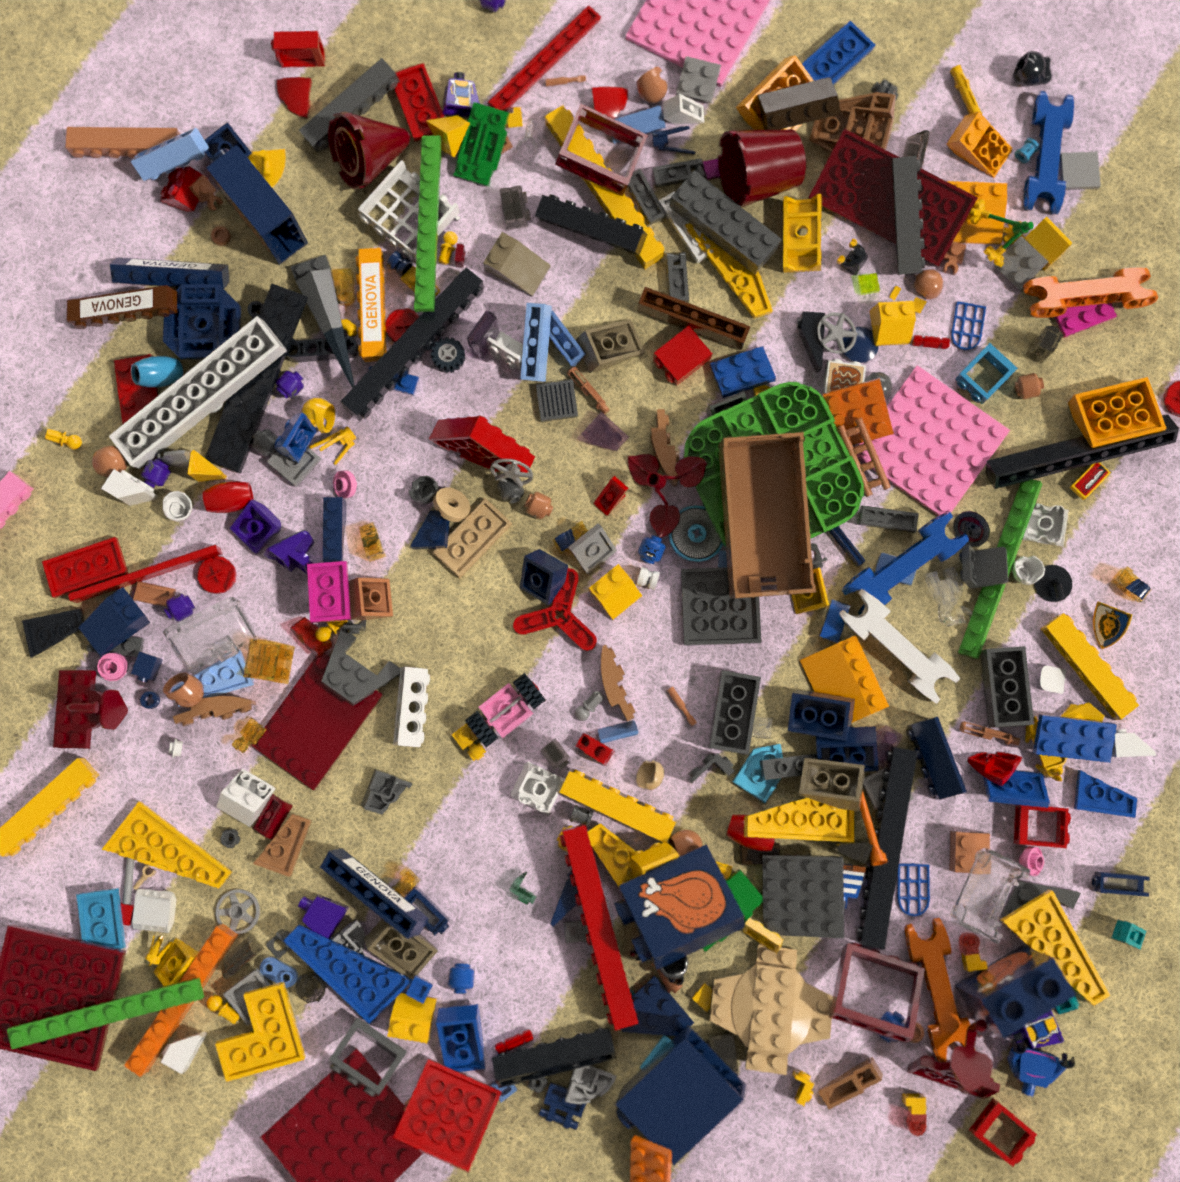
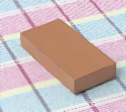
[133,581,176,607]

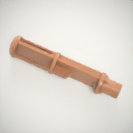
[567,367,610,415]
[960,721,1020,746]

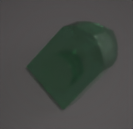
[509,872,537,905]

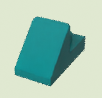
[1111,920,1147,949]

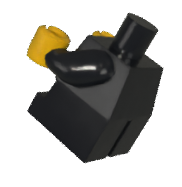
[837,239,868,276]

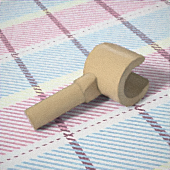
[133,865,156,890]

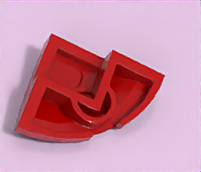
[277,77,312,118]
[592,87,628,119]
[967,752,1022,786]

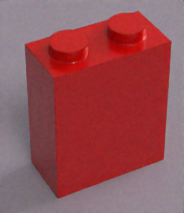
[653,326,713,386]

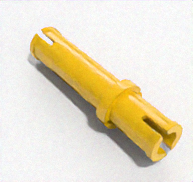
[950,65,982,114]

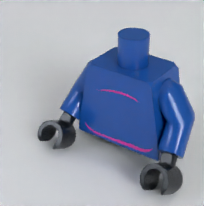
[1007,1039,1075,1097]

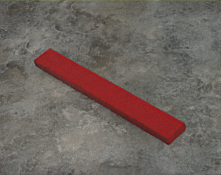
[488,5,602,111]
[68,545,222,603]

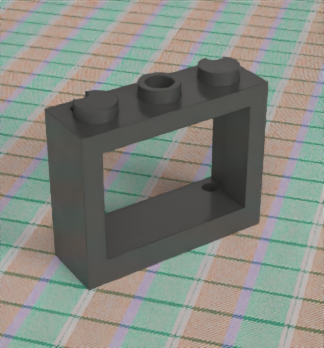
[328,1017,407,1097]

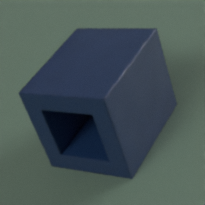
[131,652,163,683]

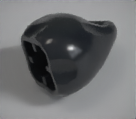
[1013,51,1052,86]

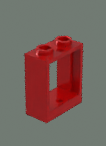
[271,31,325,68]
[1013,805,1071,848]
[969,1098,1037,1167]

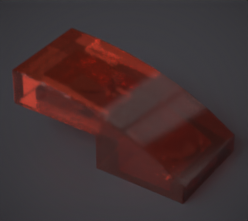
[290,617,332,657]

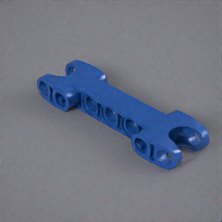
[1023,91,1074,215]
[841,511,969,615]

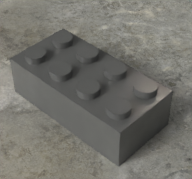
[980,646,1034,728]
[708,670,761,755]

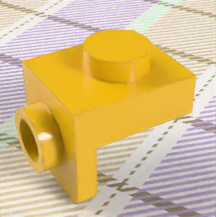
[792,1070,814,1106]

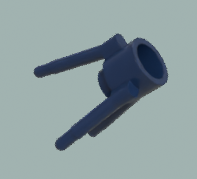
[652,126,696,155]

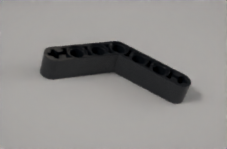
[247,301,359,363]

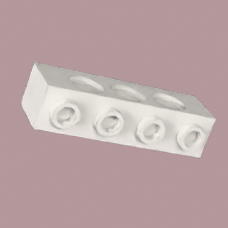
[393,667,430,747]

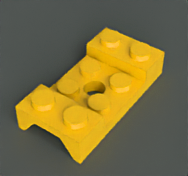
[783,194,822,273]

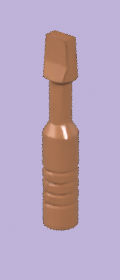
[545,75,586,87]
[667,687,697,726]

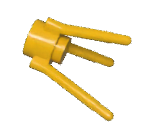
[309,426,356,465]

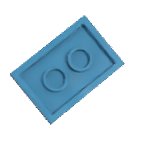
[76,888,126,949]

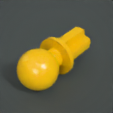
[439,231,458,265]
[45,429,82,450]
[315,620,348,642]
[206,995,240,1024]

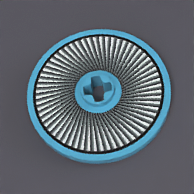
[668,505,723,562]

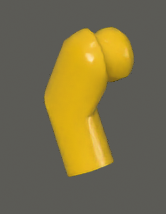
[341,319,357,337]

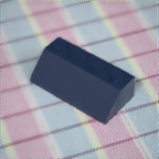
[906,716,967,800]

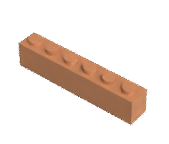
[65,127,180,158]

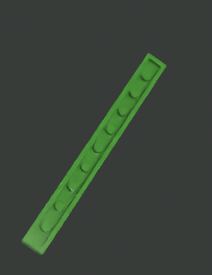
[414,135,442,312]
[958,480,1042,659]
[7,977,205,1049]

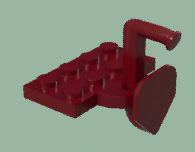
[53,670,128,749]
[907,1019,1000,1099]

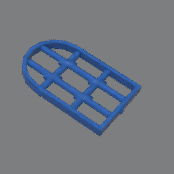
[951,301,986,350]
[897,863,930,916]

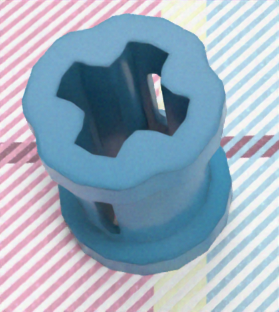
[1015,138,1040,164]

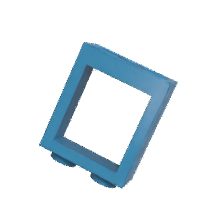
[955,343,1018,404]

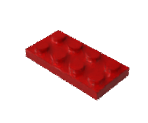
[395,63,444,142]
[114,354,158,425]
[42,537,128,598]

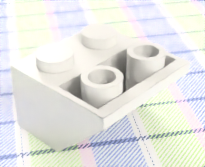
[101,469,158,506]
[217,769,276,827]

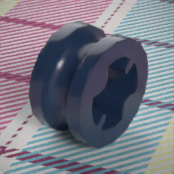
[140,691,160,709]

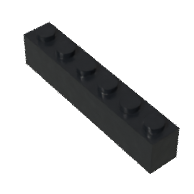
[535,194,648,256]
[492,1028,617,1088]

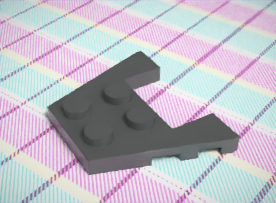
[321,628,400,706]
[1000,880,1081,918]

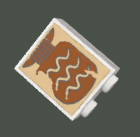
[822,359,866,398]

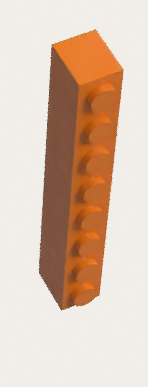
[124,924,239,1077]

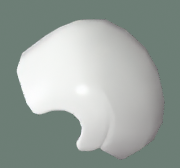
[163,491,192,522]
[1012,556,1045,585]

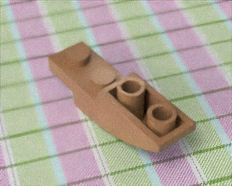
[650,409,680,486]
[601,645,636,722]
[173,696,256,727]

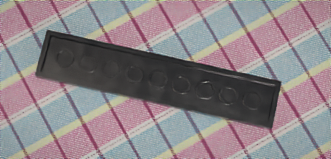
[205,283,308,473]

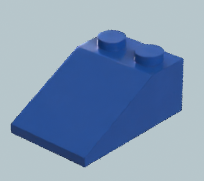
[274,413,317,463]
[436,1004,486,1072]

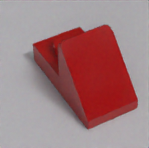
[593,476,629,516]

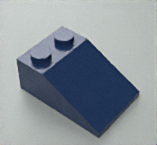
[79,587,150,657]

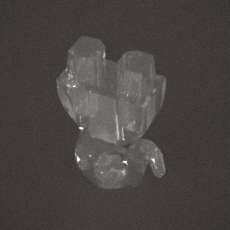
[924,567,972,627]

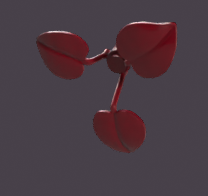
[628,454,707,538]

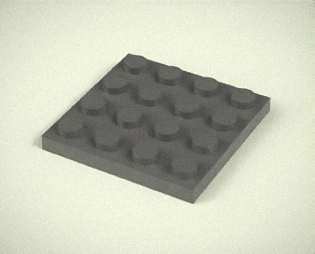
[681,567,762,646]
[763,854,844,938]

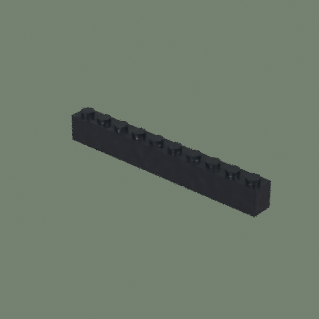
[340,267,484,422]
[986,414,1179,489]
[855,746,918,949]

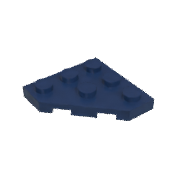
[621,975,694,1036]

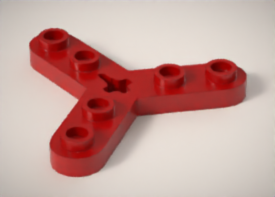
[513,568,597,651]

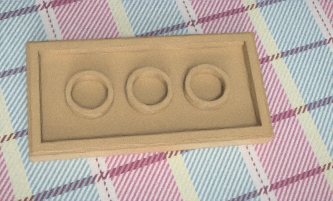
[432,498,513,578]

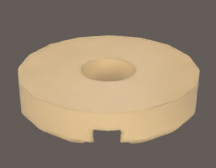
[433,487,470,522]

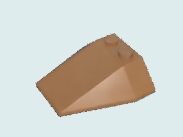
[810,92,896,152]

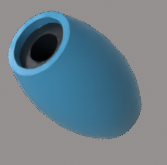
[131,356,183,387]

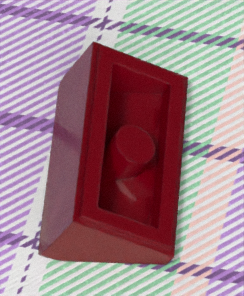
[253,794,293,840]

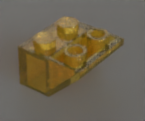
[243,639,295,684]

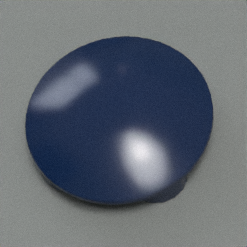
[843,327,879,363]

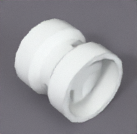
[636,567,660,590]

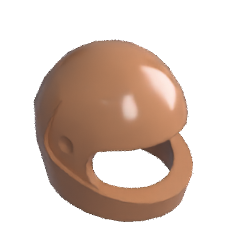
[636,66,668,104]
[92,445,128,477]
[163,672,204,707]
[669,829,703,857]

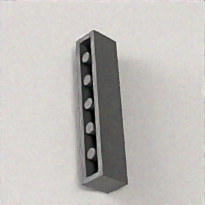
[299,58,400,153]
[892,156,925,275]

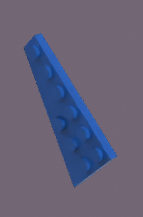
[283,925,413,1024]

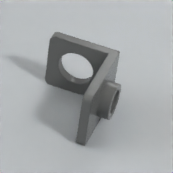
[811,544,827,569]
[342,620,366,634]
[266,929,291,959]

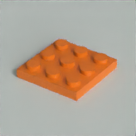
[823,378,894,445]

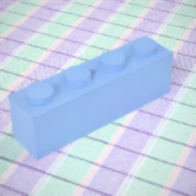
[130,127,209,181]
[520,303,552,382]

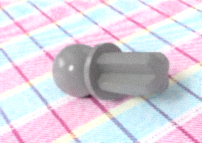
[575,691,604,721]

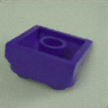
[230,500,281,554]

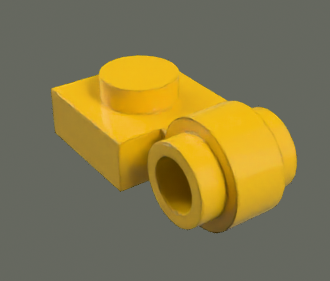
[452,723,486,761]

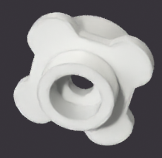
[169,738,183,758]

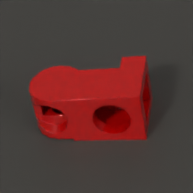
[575,733,615,766]

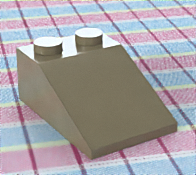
[483,232,551,297]
[576,319,645,373]
[799,758,865,811]
[364,919,438,981]

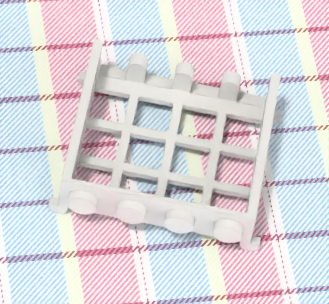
[358,160,460,262]

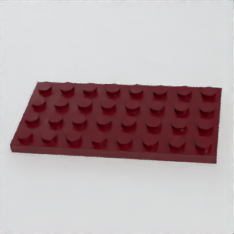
[808,129,978,267]

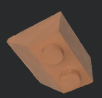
[348,578,393,620]
[949,831,990,874]

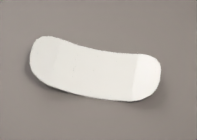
[1040,666,1066,694]

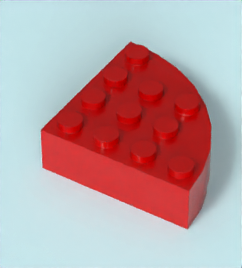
[429,415,535,473]

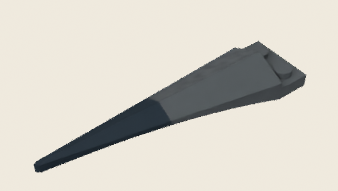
[291,254,355,388]

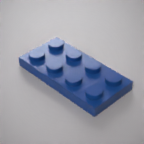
[802,20,876,85]
[1033,714,1117,763]

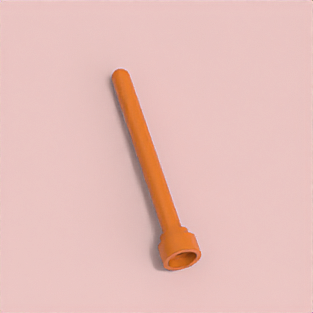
[860,791,888,866]

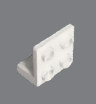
[487,331,523,370]

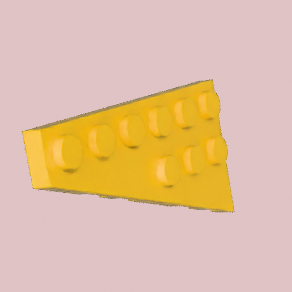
[685,223,773,318]
[744,797,854,843]
[102,801,233,888]
[587,823,636,887]
[1000,890,1110,1006]

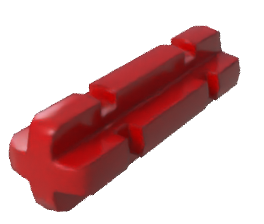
[912,335,950,349]
[495,1029,534,1054]

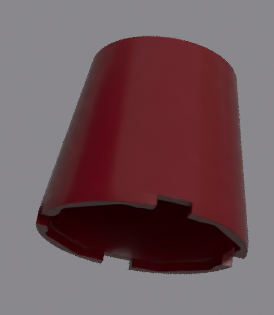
[718,129,806,207]

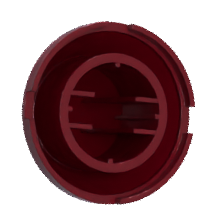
[328,112,410,190]

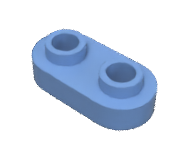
[260,957,298,988]

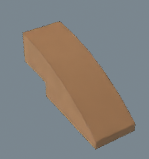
[818,1057,883,1109]

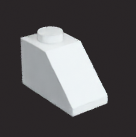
[663,94,704,124]
[1111,729,1156,757]
[161,1032,207,1074]

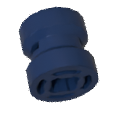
[387,251,413,277]

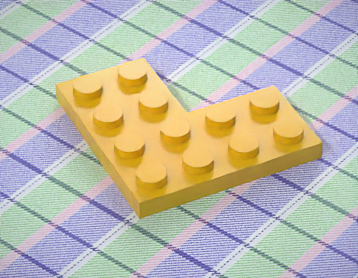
[215,981,306,1082]

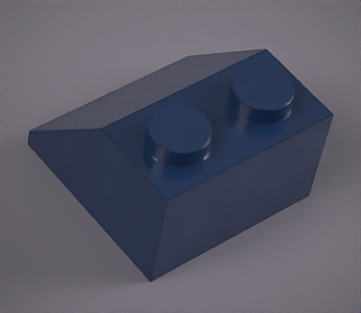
[205,122,252,160]
[520,549,568,605]

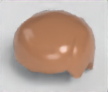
[914,269,943,299]

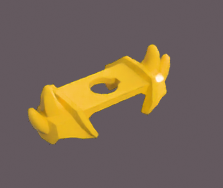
[1025,716,1068,782]

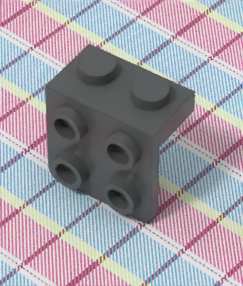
[959,544,1008,589]
[688,753,734,783]

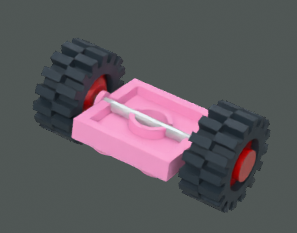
[465,673,546,748]

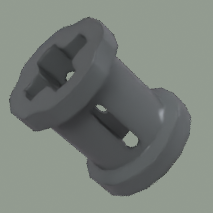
[570,805,593,827]

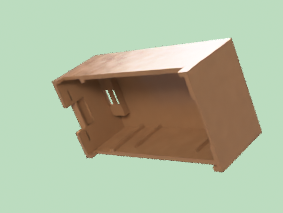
[718,432,816,599]

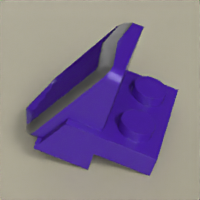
[263,530,314,575]

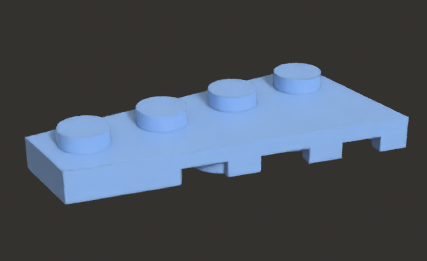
[172,649,254,707]

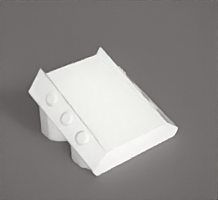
[1023,503,1069,547]
[511,762,565,815]
[132,889,176,933]

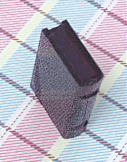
[467,311,500,360]

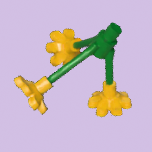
[970,199,1034,267]

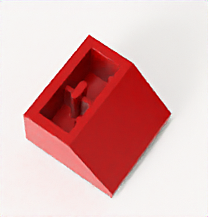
[159,166,209,212]

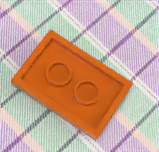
[630,1135,672,1182]

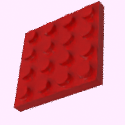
[393,1059,502,1173]

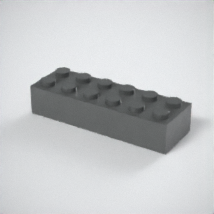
[669,170,782,275]

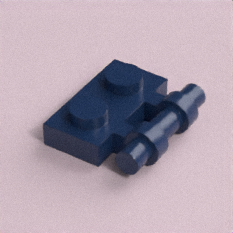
[539,1082,586,1130]

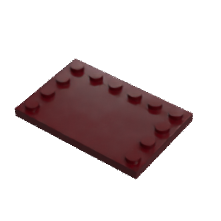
[251,650,383,791]

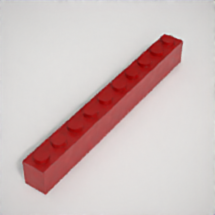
[559,824,639,1030]

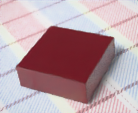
[454,243,466,268]

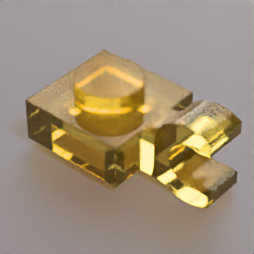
[231,717,267,753]

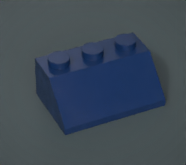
[788,689,855,741]
[816,726,879,772]

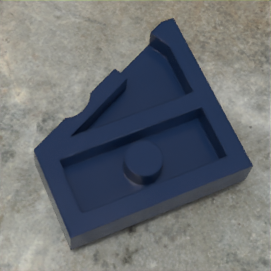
[411,510,450,550]

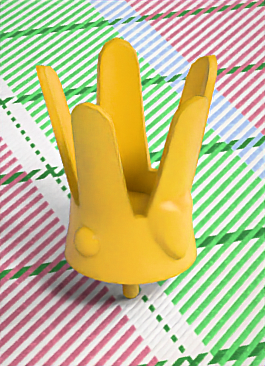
[145,935,173,966]

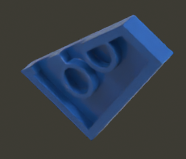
[1074,770,1137,818]

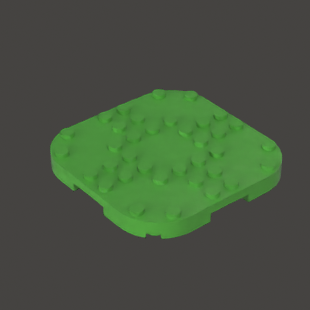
[684,382,864,548]

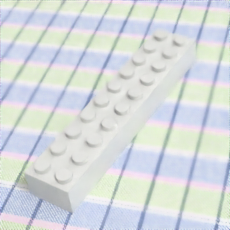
[109,316,287,469]

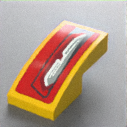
[1069,462,1111,501]

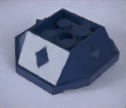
[163,284,241,360]

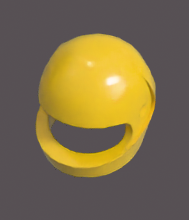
[301,397,335,433]

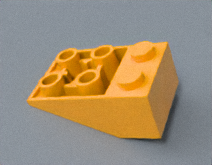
[946,111,1013,178]

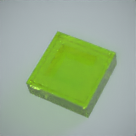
[858,273,880,295]

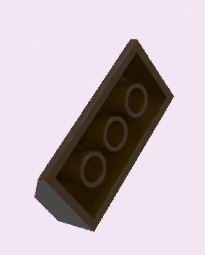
[757,77,841,130]

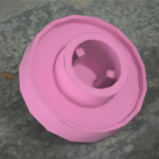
[333,470,357,498]
[97,652,128,681]
[1019,846,1044,876]

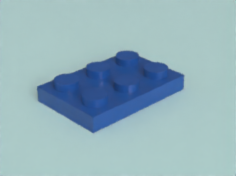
[710,346,776,398]
[983,771,1050,808]

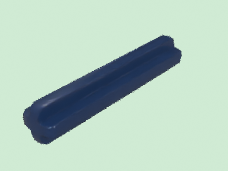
[829,526,865,567]

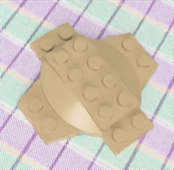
[709,944,833,1075]

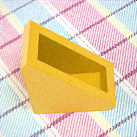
[426,115,470,157]
[187,449,227,482]

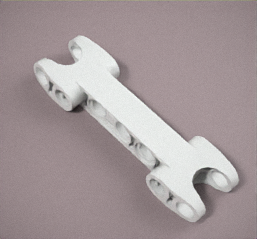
[839,589,960,704]

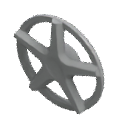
[817,312,857,354]
[490,459,533,487]
[215,889,260,934]

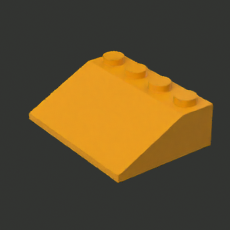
[736,55,813,131]
[947,181,1007,245]
[1068,377,1167,448]
[799,635,889,722]

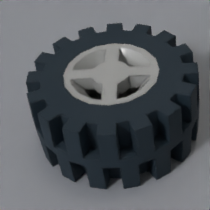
[431,337,465,373]

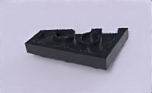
[22,608,84,658]

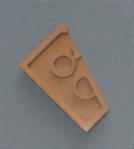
[253,814,312,877]

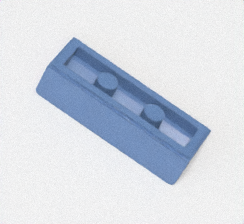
[611,106,666,144]
[549,310,586,367]

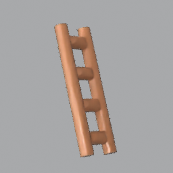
[837,417,891,497]

